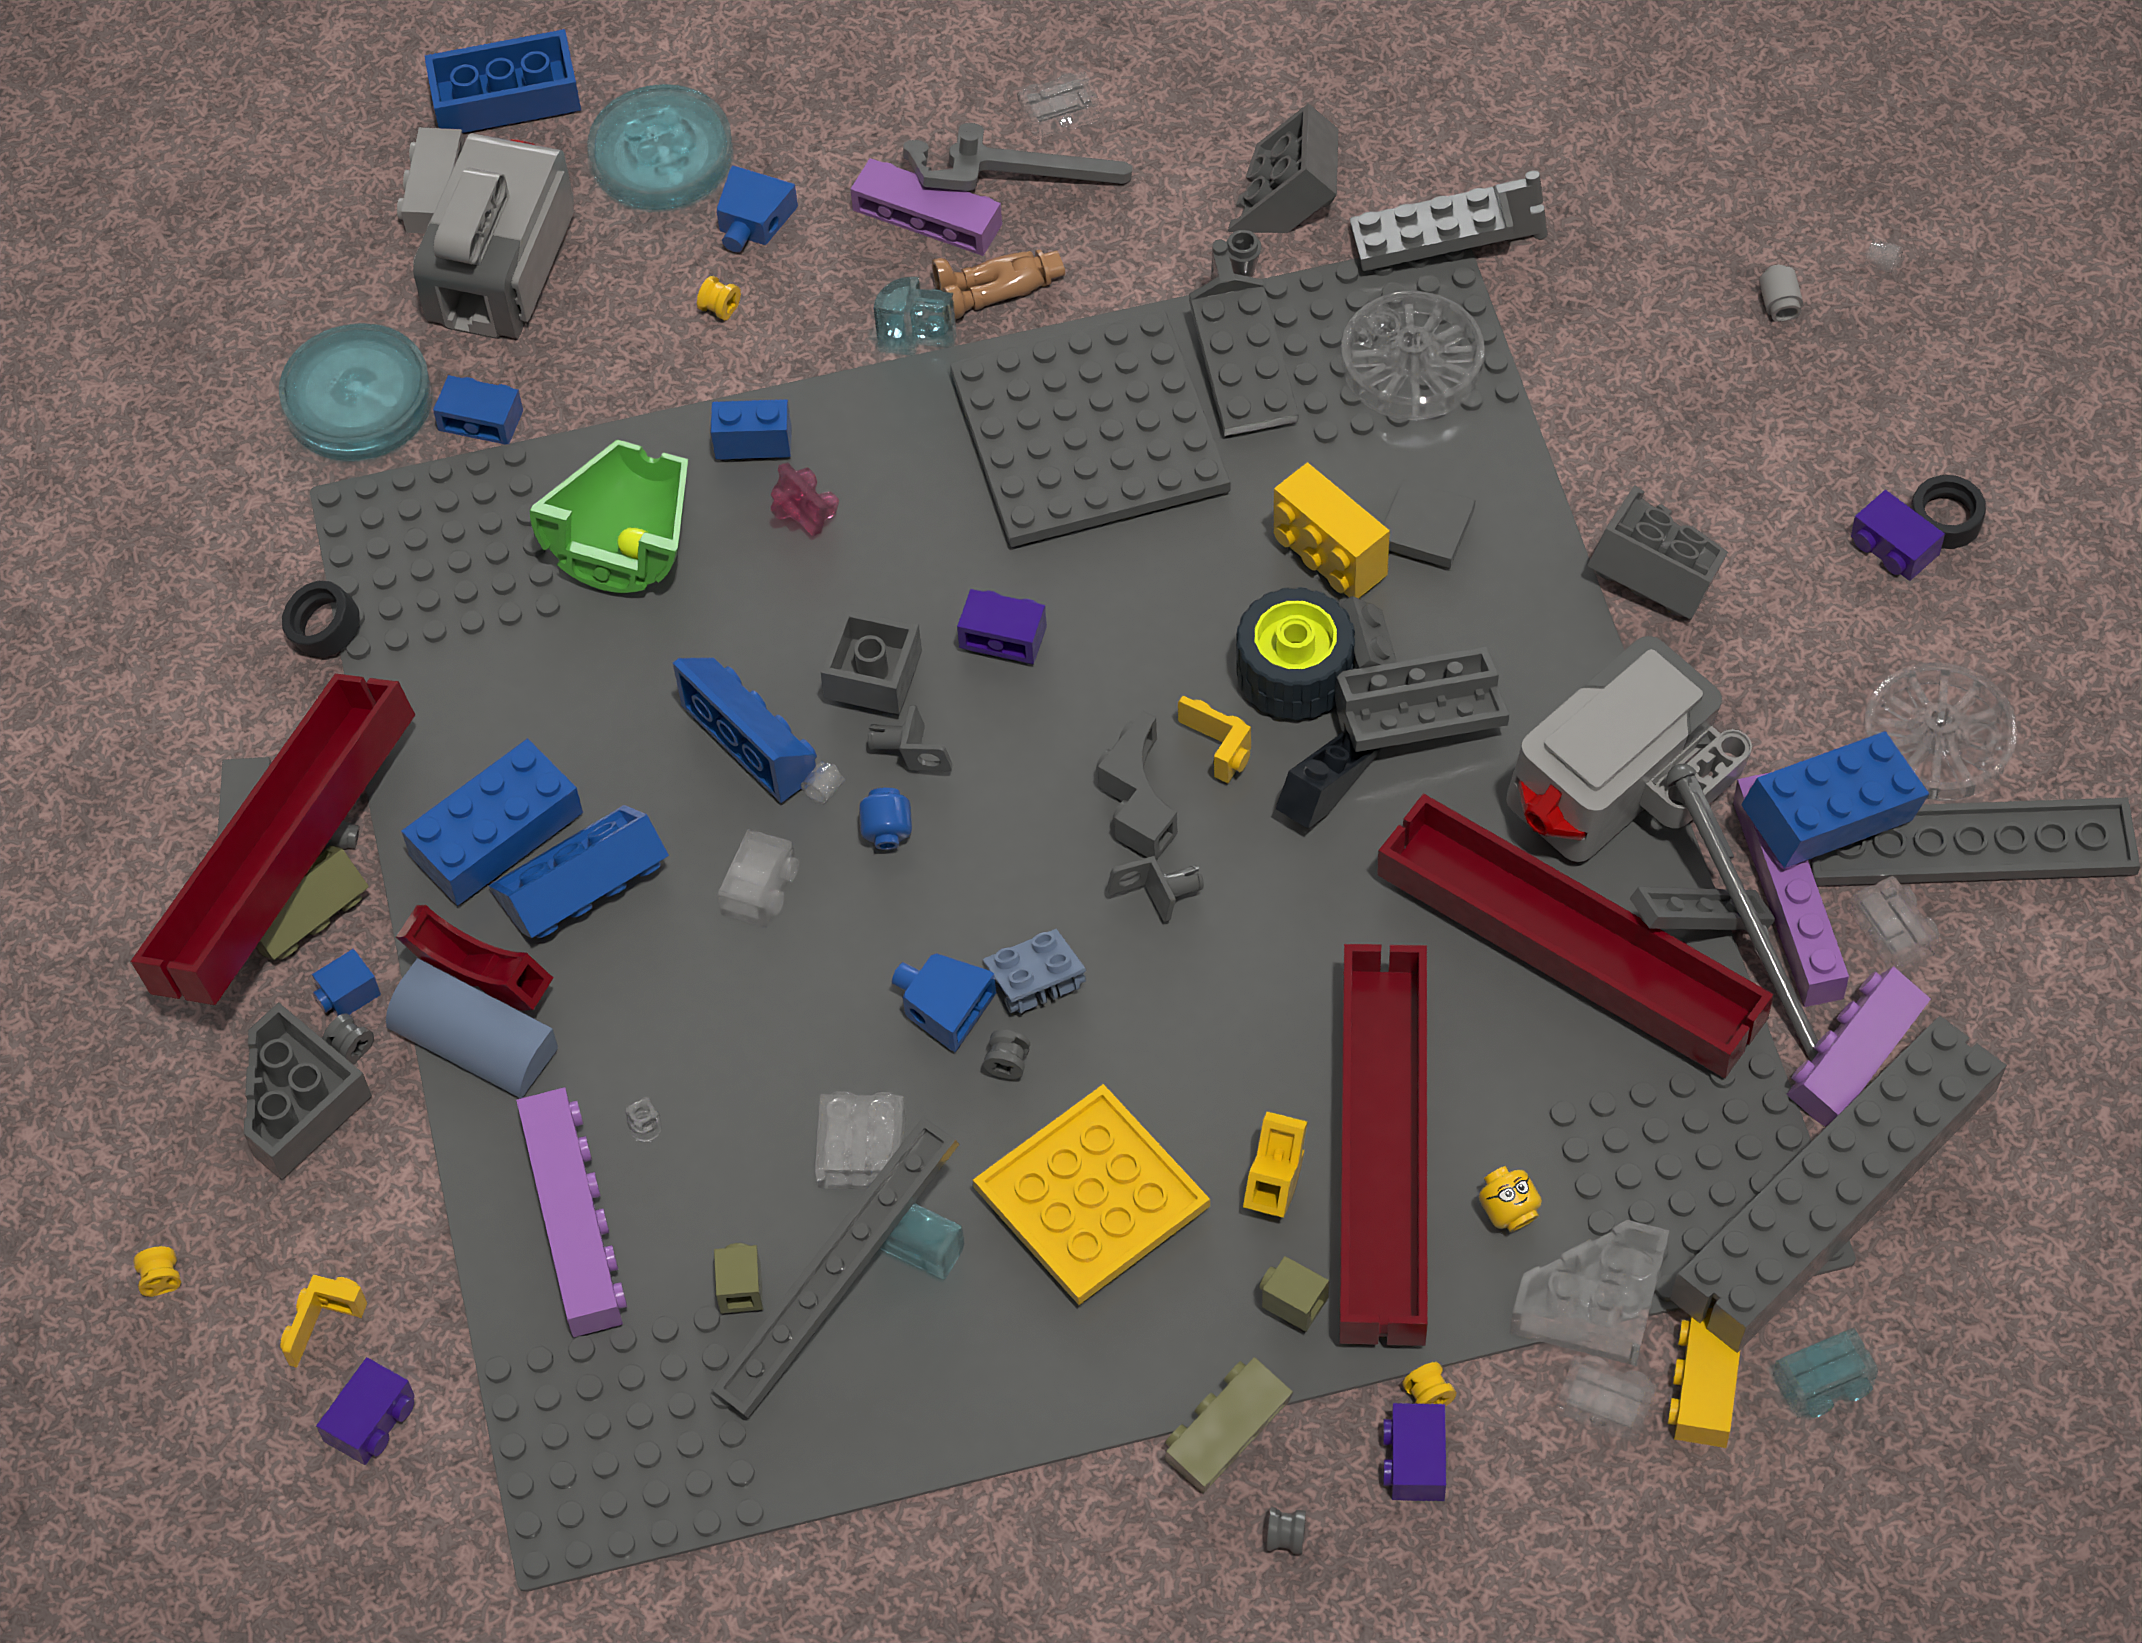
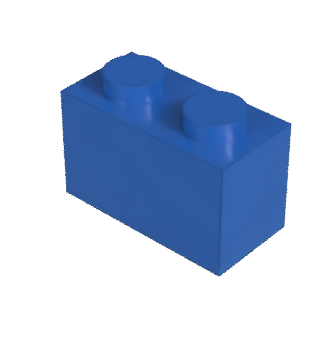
[433,375,523,445]
[711,399,792,459]

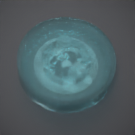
[587,84,734,212]
[279,323,433,461]

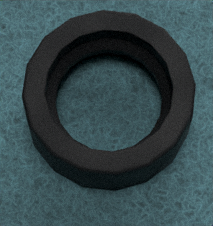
[1911,475,1986,549]
[282,580,360,658]

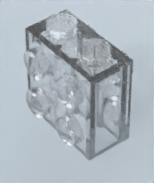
[815,1091,906,1189]

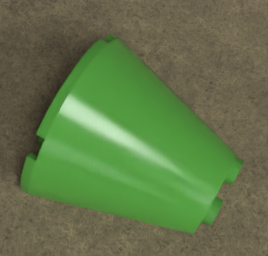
[530,440,688,593]

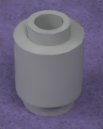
[1759,265,1803,322]

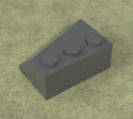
[1227,103,1339,233]
[1587,485,1728,619]

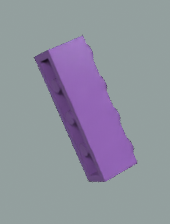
[850,158,1002,256]
[1786,966,1931,1127]

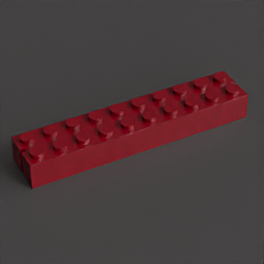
[130,673,416,1005]
[1377,793,1774,1079]
[1339,944,1428,1346]

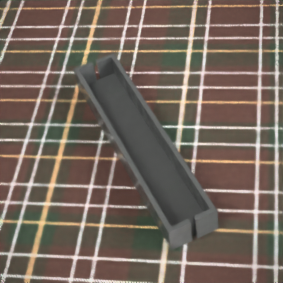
[1670,1016,2007,1353]

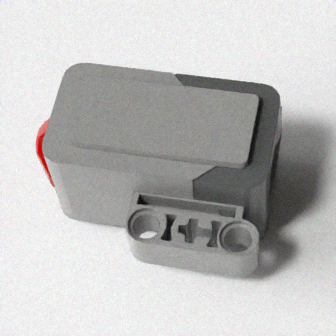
[413,133,574,339]
[1506,636,1752,862]

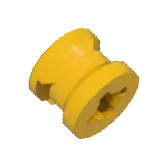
[696,276,741,321]
[133,1246,181,1297]
[1402,1362,1457,1406]

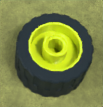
[1236,587,1355,720]

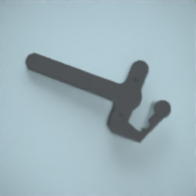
[903,123,1132,191]

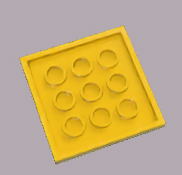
[973,1084,1210,1305]

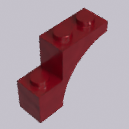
[396,905,554,1011]

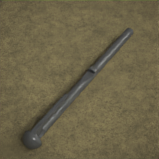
[1667,764,1818,1062]

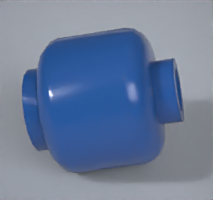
[859,788,912,850]

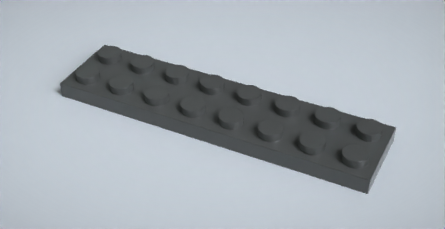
[1809,797,2140,886]

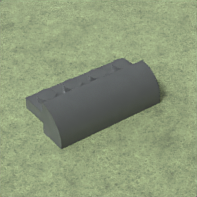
[1335,647,1509,752]

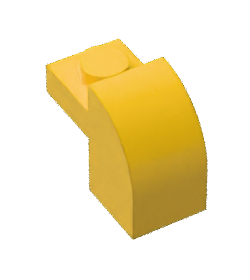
[1243,1111,1308,1218]

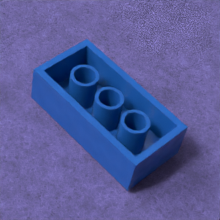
[424,29,581,133]
[1741,731,1929,869]
[401,738,583,906]

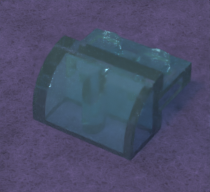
[873,276,957,356]

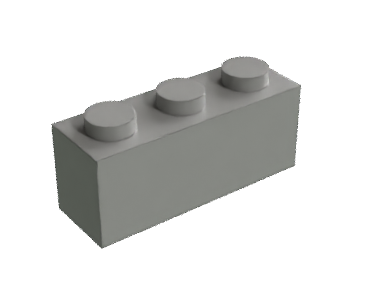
[397,127,465,234]

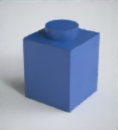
[312,948,381,1017]

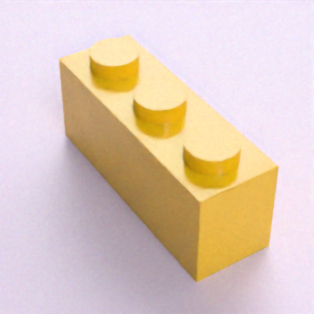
[1668,1308,1740,1448]

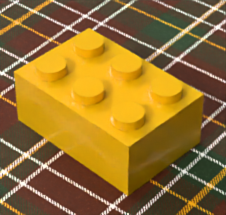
[1274,462,1390,599]

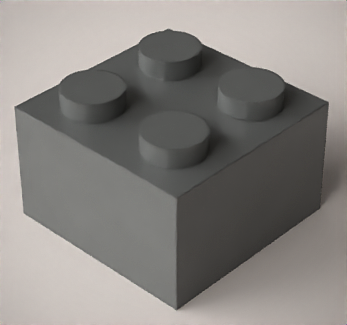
[821,609,922,714]

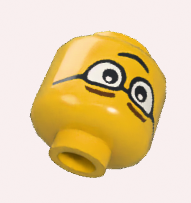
[1479,1166,1542,1232]

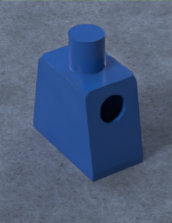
[717,165,798,252]
[892,954,996,1052]

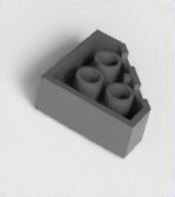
[244,1002,372,1180]

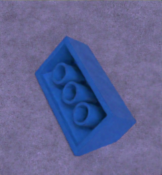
[673,658,817,803]
[488,805,669,938]

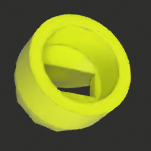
[617,528,648,560]

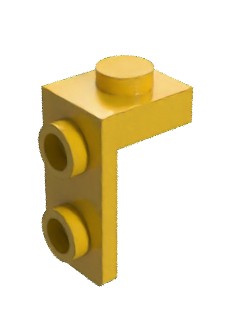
[1178,696,1251,783]
[280,1275,367,1368]

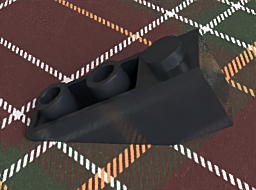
[1276,732,1381,829]

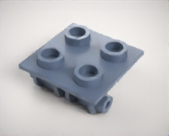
[983,929,1086,1014]

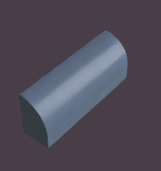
[386,958,558,1098]

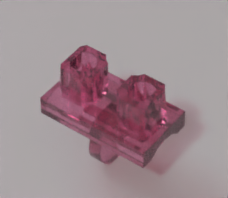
[771,462,839,536]

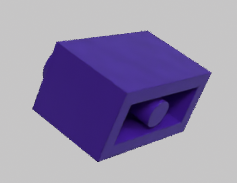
[1851,490,1945,581]
[957,589,1047,664]
[316,1357,415,1465]
[1383,1403,1446,1501]

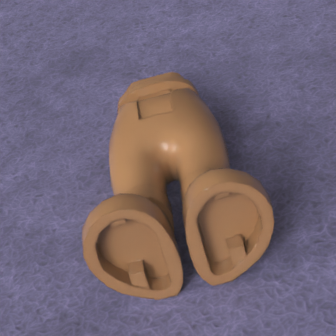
[932,249,1065,320]

